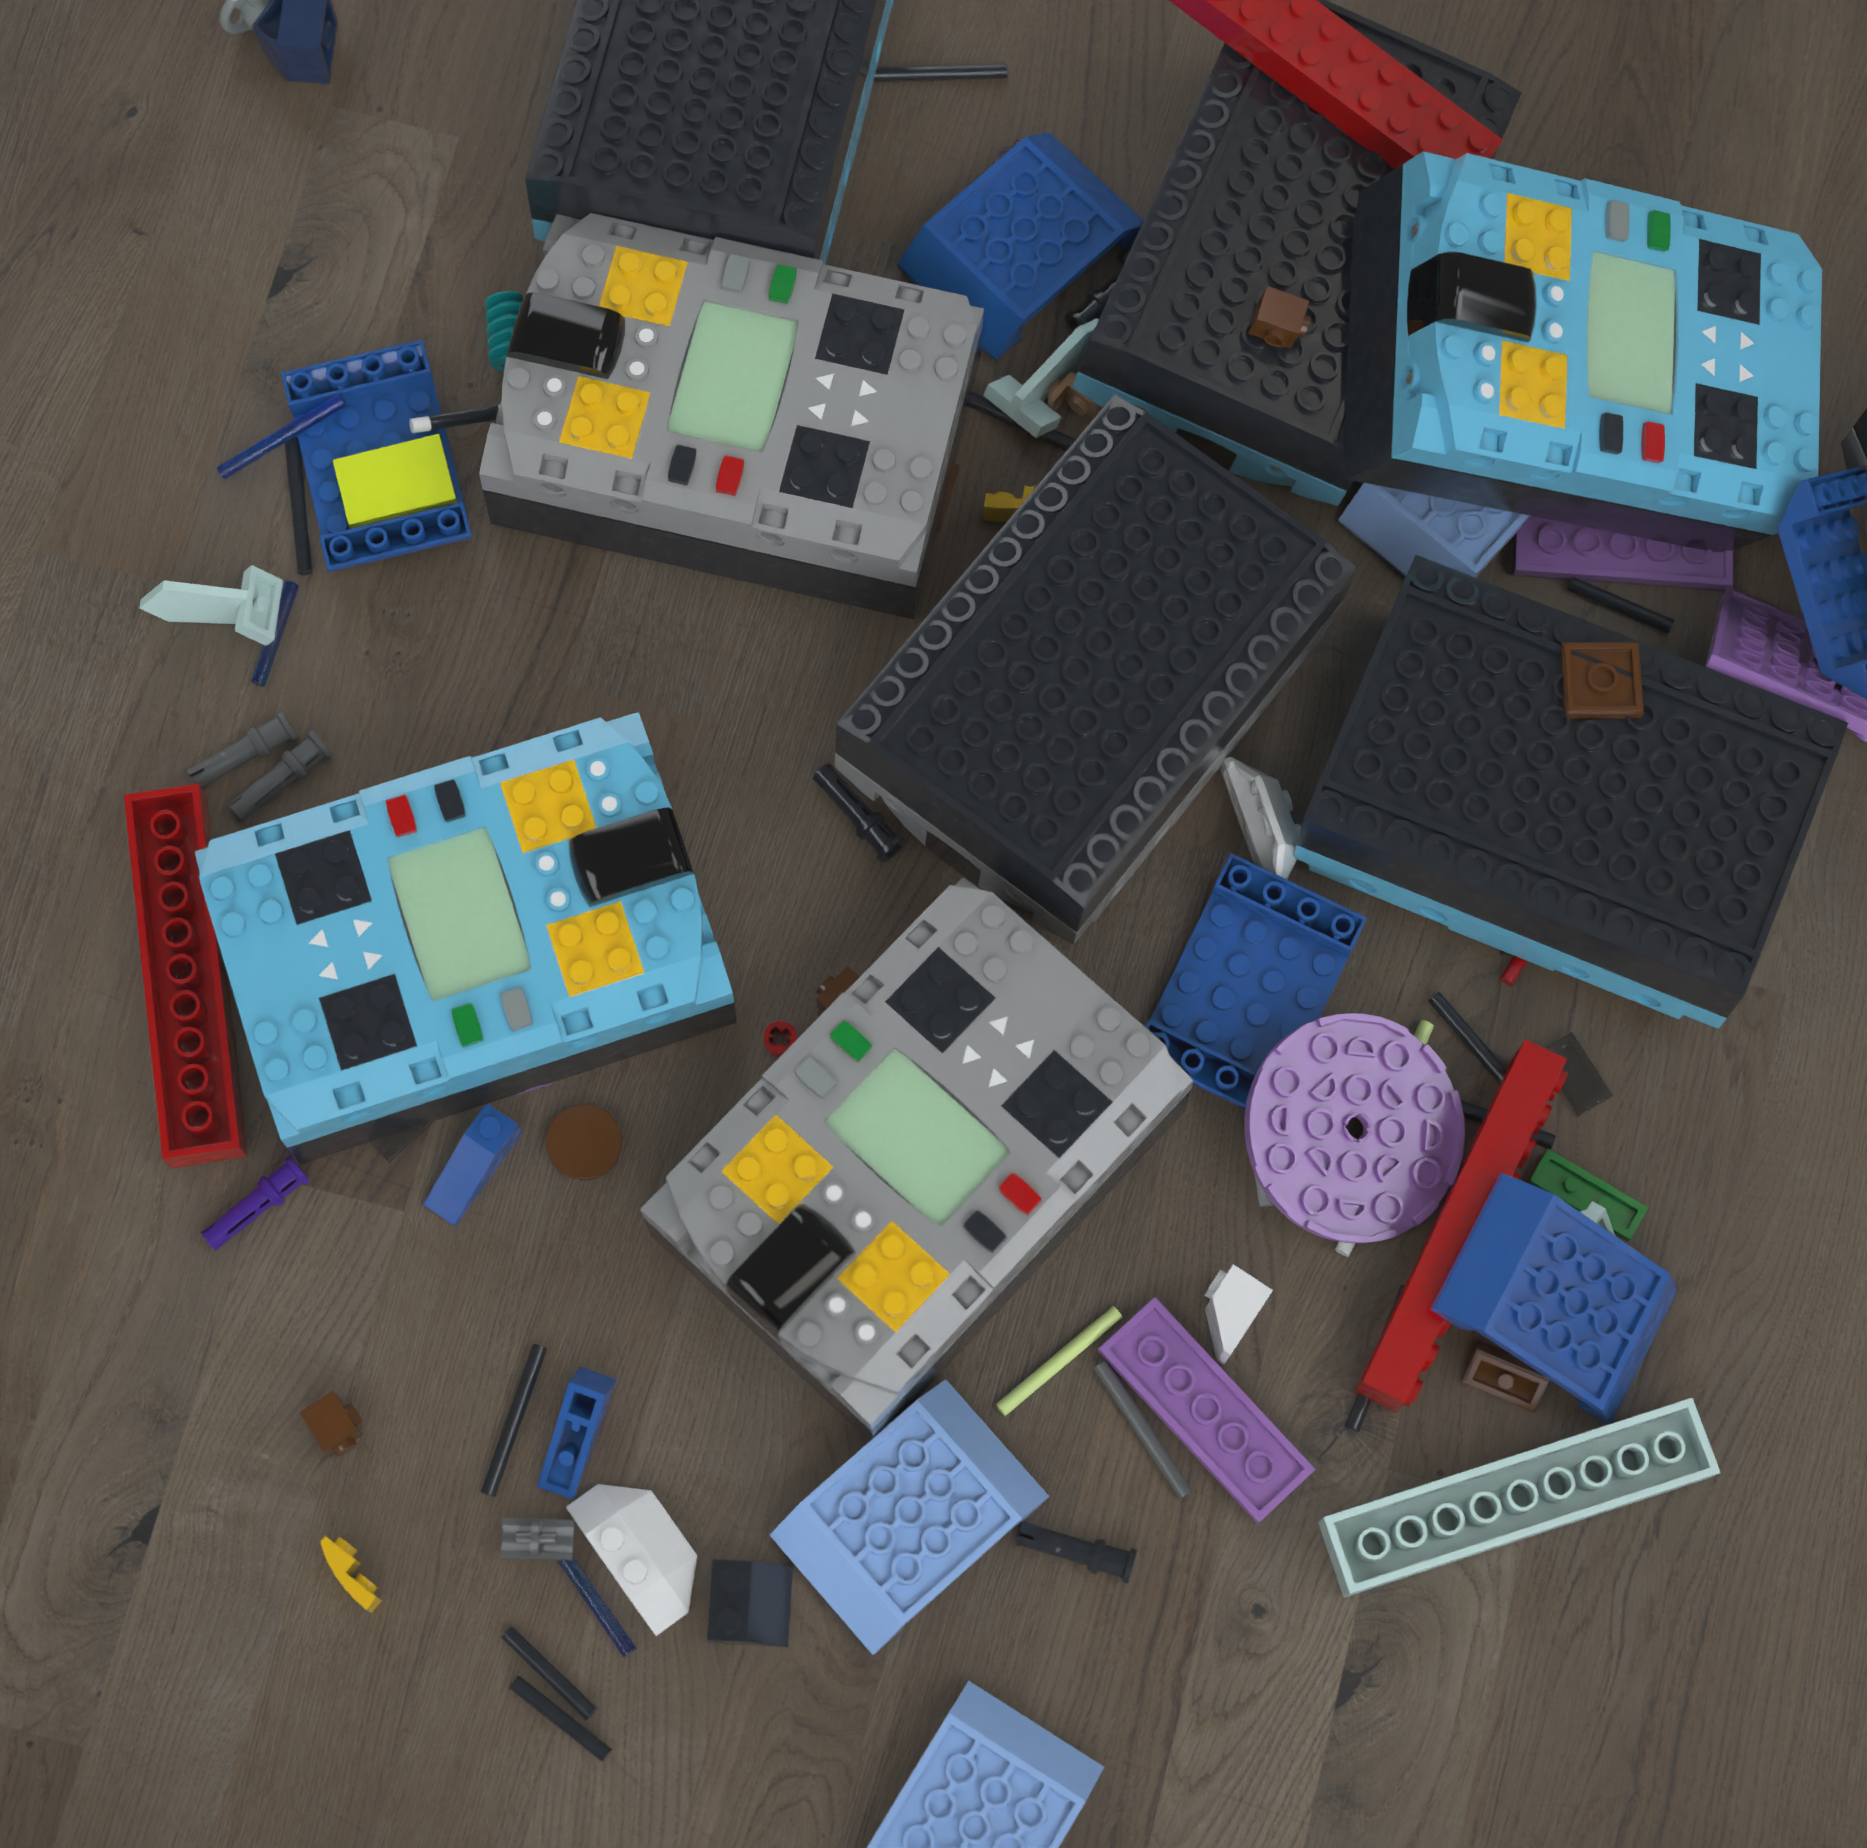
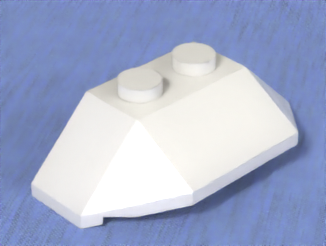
[1220,757,1301,880]
[566,1484,697,1636]

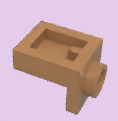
[1046,371,1102,419]

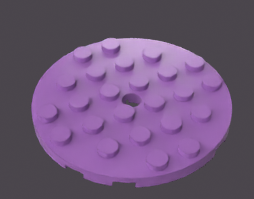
[1245,1013,1465,1244]

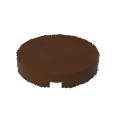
[546,1104,622,1181]

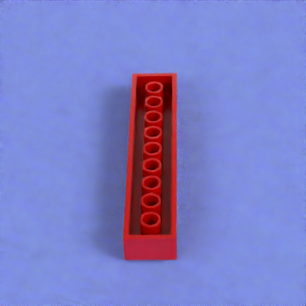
[1168,0,1503,170]
[124,783,248,1169]
[1354,1039,1568,1413]

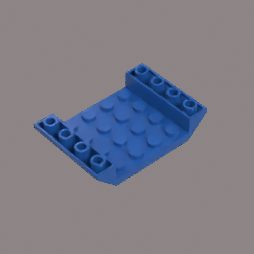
[897,132,1144,361]
[281,339,472,572]
[1777,466,1867,699]
[1145,853,1367,1109]
[1431,1173,1677,1425]

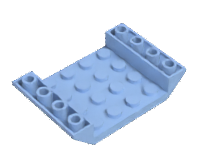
[1338,483,1531,578]
[770,1379,1050,1655]
[867,1681,1104,1848]

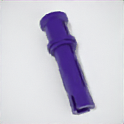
[201,1155,311,1251]

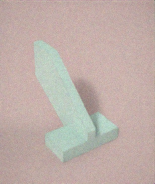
[983,319,1098,438]
[139,565,283,646]

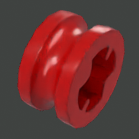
[763,1021,797,1058]

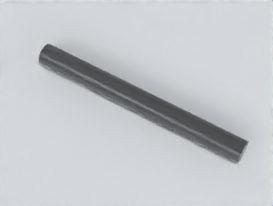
[1094,1360,1193,1500]

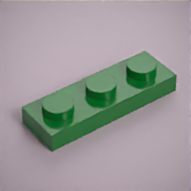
[1527,1149,1648,1242]

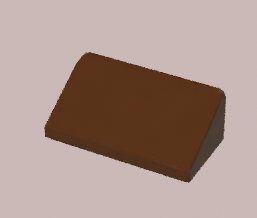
[1462,1341,1550,1413]

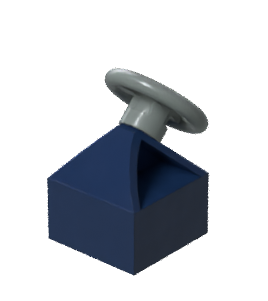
[219,0,338,84]

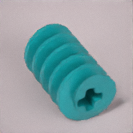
[485,291,528,372]

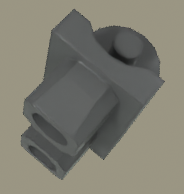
[500,1518,575,1561]

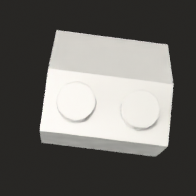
[1205,1264,1273,1366]

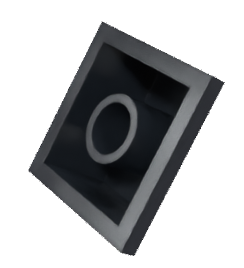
[707,1559,793,1647]

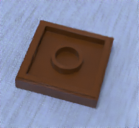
[1560,642,1644,719]

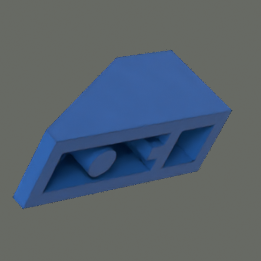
[423,1103,522,1227]
[537,1367,617,1500]

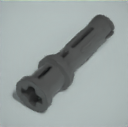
[186,710,299,788]
[228,730,333,822]

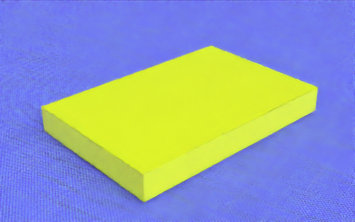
[333,434,457,529]

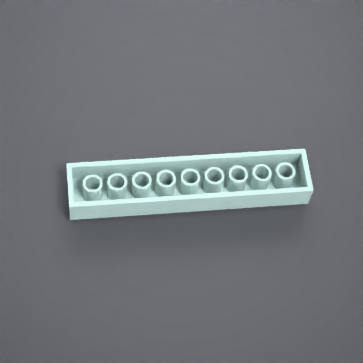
[1318,1398,1721,1598]

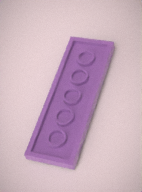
[1098,1297,1316,1524]

